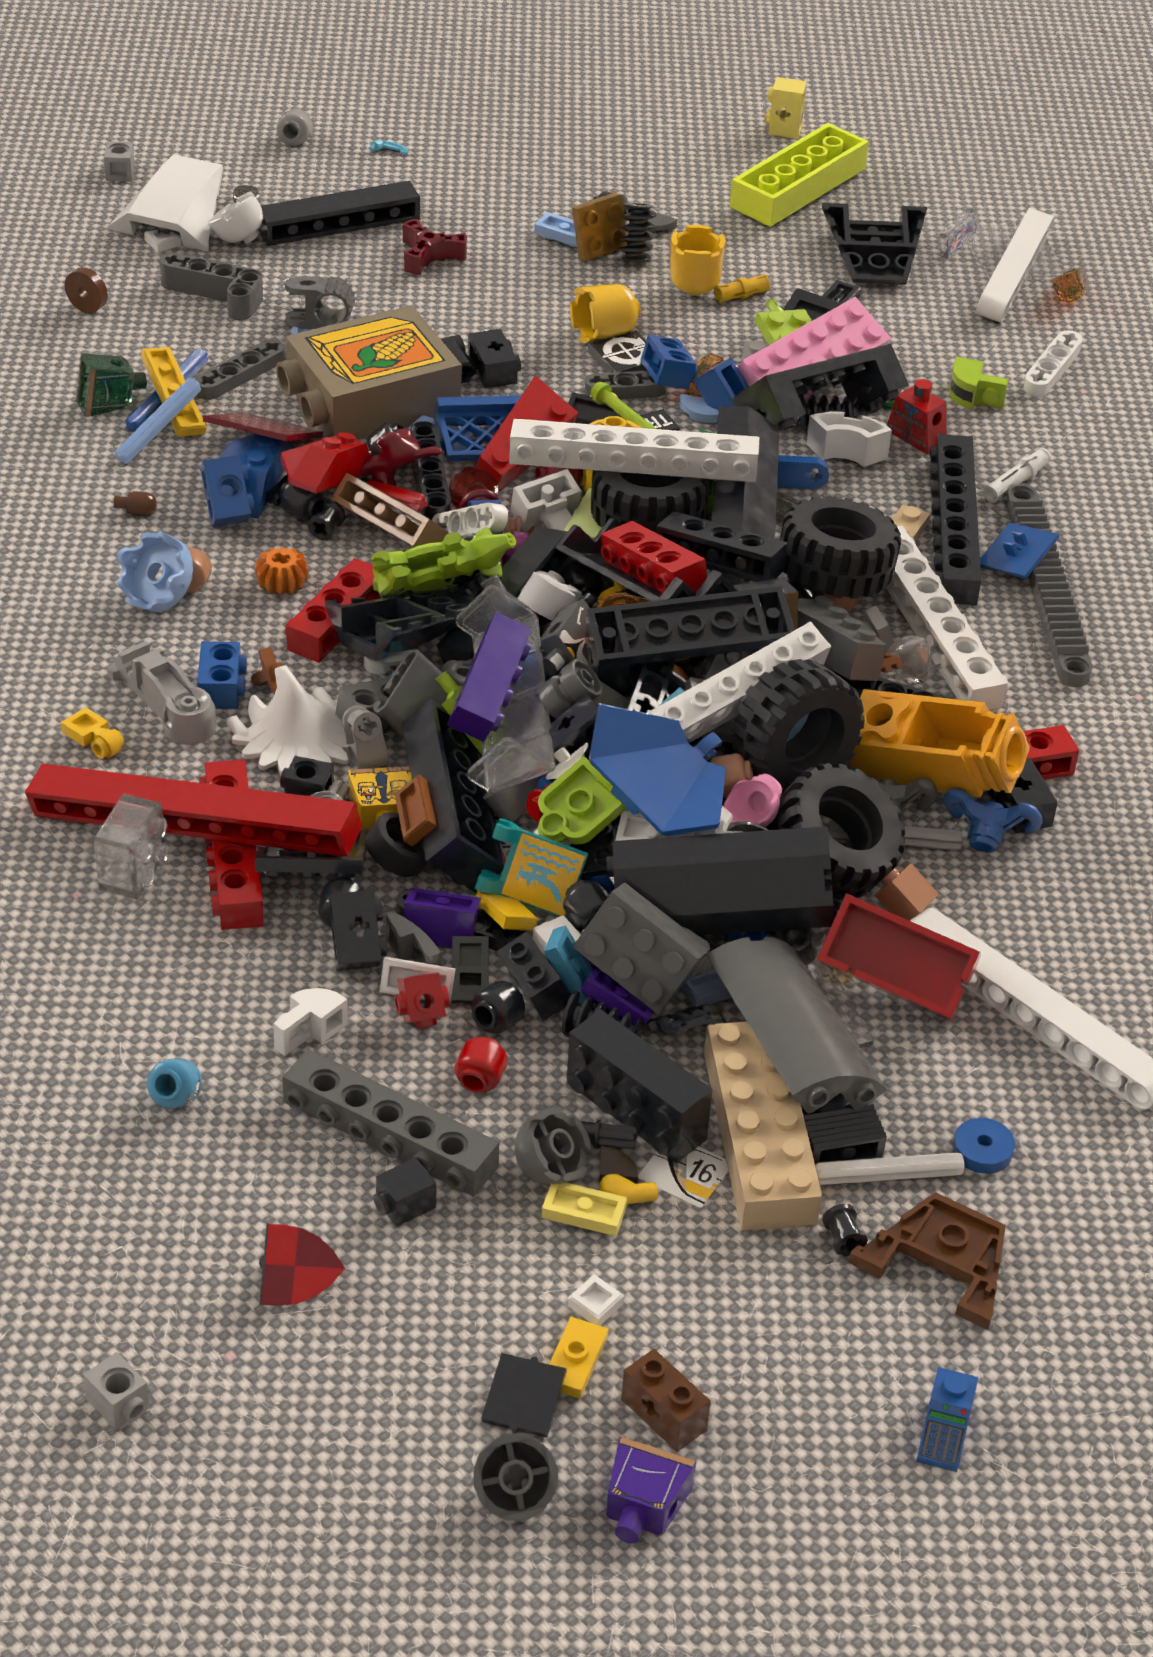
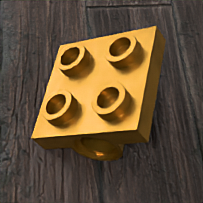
[572,192,627,261]

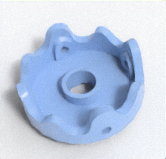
[117,530,193,612]

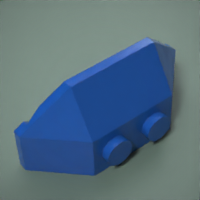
[220,434,295,519]

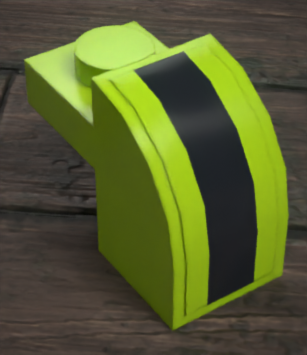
[950,356,1009,410]

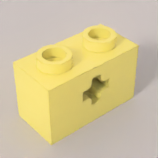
[765,77,807,139]

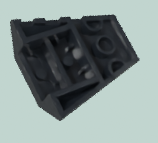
[821,203,928,285]
[325,588,485,661]

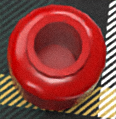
[454,1037,508,1093]

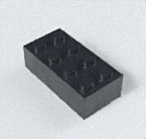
[566,1009,713,1163]

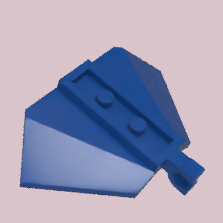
[589,703,726,836]

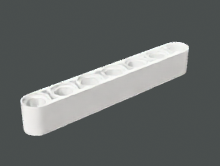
[976,208,1055,323]

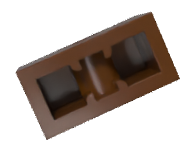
[621,1349,711,1452]

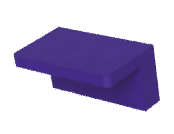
[403,888,481,948]

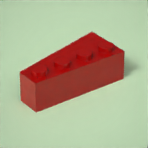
[473,375,579,495]

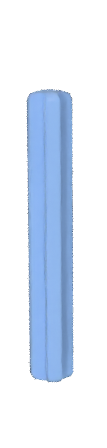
[115,378,201,464]

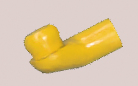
[599,1174,658,1205]

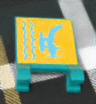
[475,818,589,917]

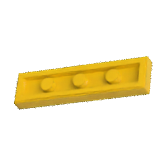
[141,347,207,437]

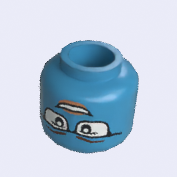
[147,1058,203,1109]

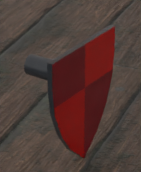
[259,1223,345,1306]

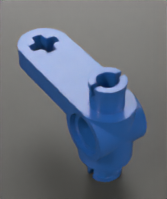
[778,455,829,489]

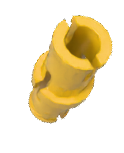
[714,274,770,303]

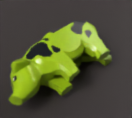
[371,527,516,598]

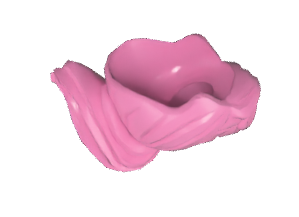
[723,773,782,828]

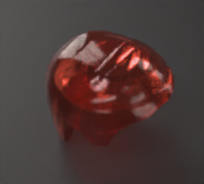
[449,466,499,509]

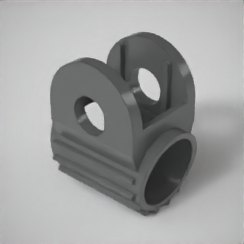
[285,276,356,328]

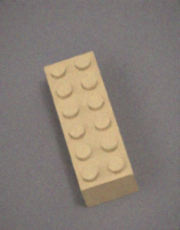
[704,1022,822,1231]

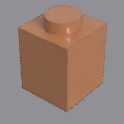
[874,863,939,921]

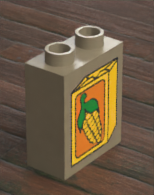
[276,305,462,440]

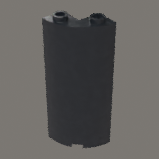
[555,518,738,601]

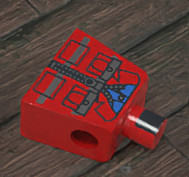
[887,379,947,455]

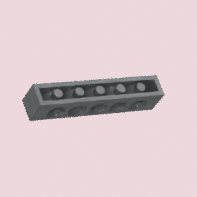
[282,1049,500,1197]

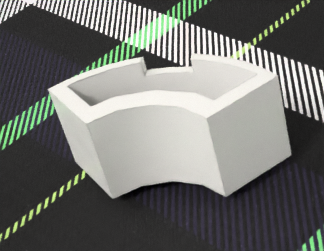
[806,412,892,467]

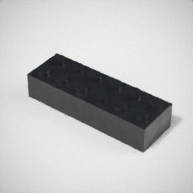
[402,699,504,892]

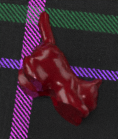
[359,428,443,486]

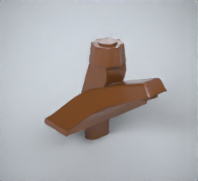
[251,647,284,695]

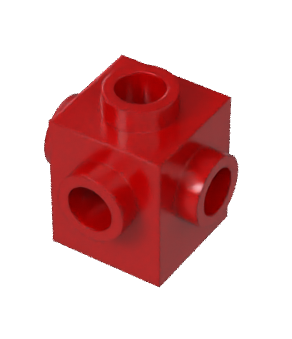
[395,972,450,1028]

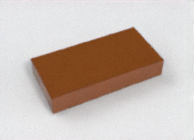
[395,775,437,846]

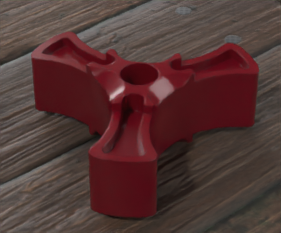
[402,219,467,275]

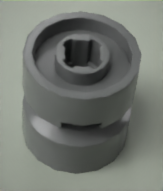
[538,659,603,719]

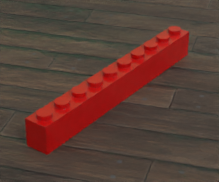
[25,763,362,857]

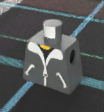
[540,599,590,676]

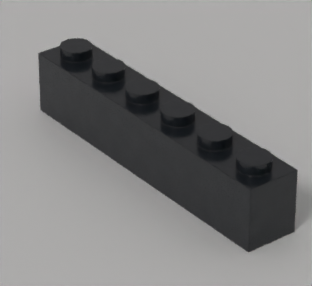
[258,180,420,246]
[436,527,573,664]

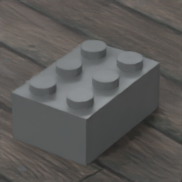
[572,882,710,1014]

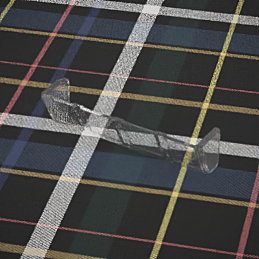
[456,585,555,793]

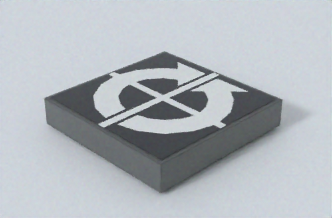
[587,330,647,373]

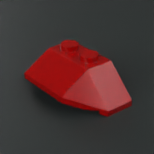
[280,432,371,493]

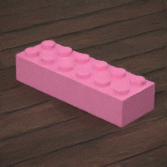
[738,297,891,400]

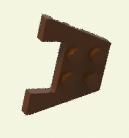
[849,1192,1006,1330]

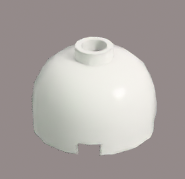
[208,192,263,244]

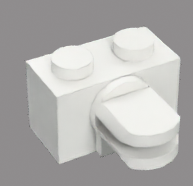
[510,469,582,532]

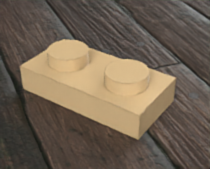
[892,504,930,542]

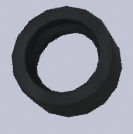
[366,812,427,877]

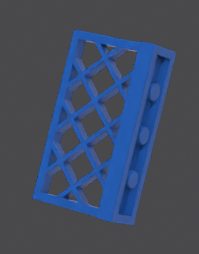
[433,395,521,462]

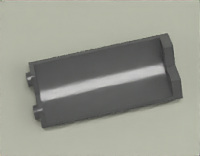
[706,936,887,1113]

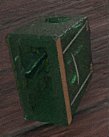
[76,353,147,417]

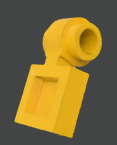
[61,707,125,759]

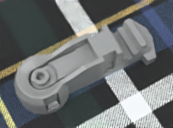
[107,641,216,745]

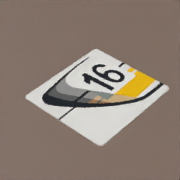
[638,1146,728,1208]

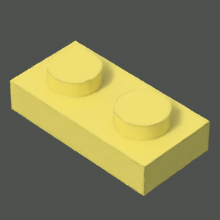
[541,1183,628,1236]

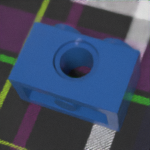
[200,455,255,527]

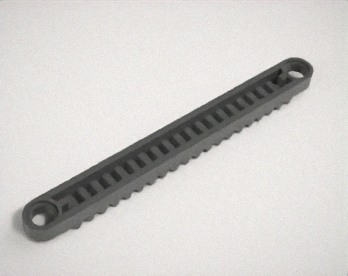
[1006,484,1092,687]

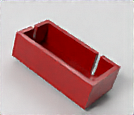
[817,893,981,1022]

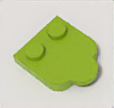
[538,756,627,844]

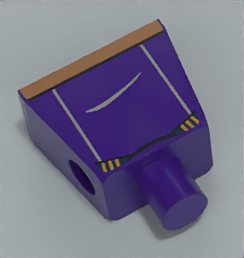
[606,1436,697,1543]

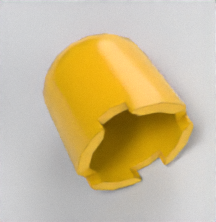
[670,225,726,296]
[570,284,641,344]

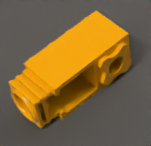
[850,689,1030,798]

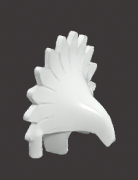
[227,665,349,776]

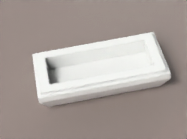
[379,957,455,1004]

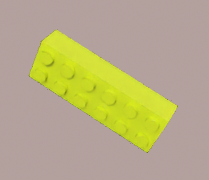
[730,123,869,227]

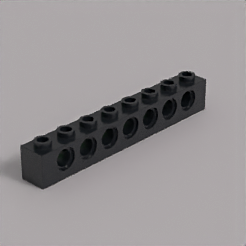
[929,434,981,606]

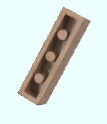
[331,473,449,548]

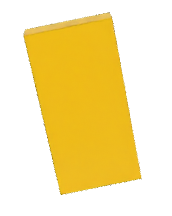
[476,890,538,931]

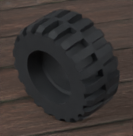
[591,470,709,533]
[779,496,902,599]
[731,659,865,794]
[768,763,905,898]

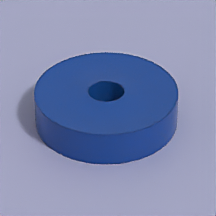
[953,1118,1015,1174]

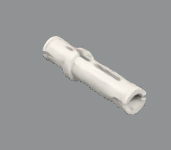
[983,448,1052,503]

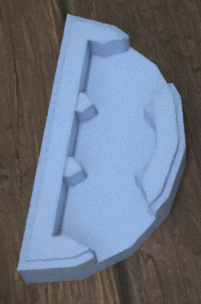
[680,394,719,424]

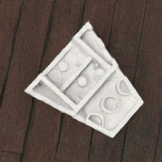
[108,154,223,252]

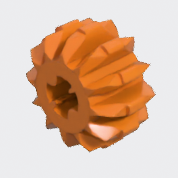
[255,546,308,596]

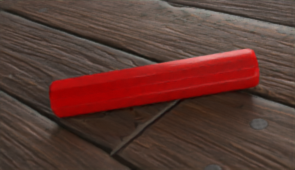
[367,480,428,512]

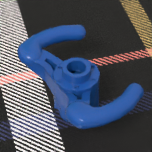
[943,788,1043,853]

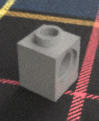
[104,141,135,181]
[83,1352,150,1430]

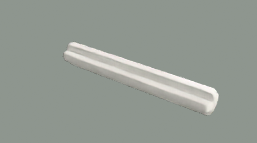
[815,1153,964,1185]

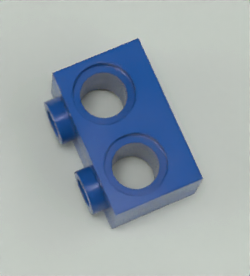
[640,335,697,390]
[197,641,247,709]

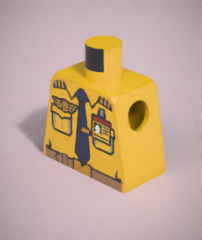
[348,766,412,831]

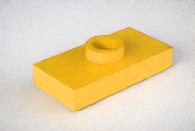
[549,1317,609,1399]

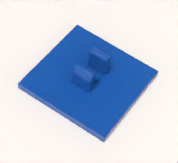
[980,522,1060,579]

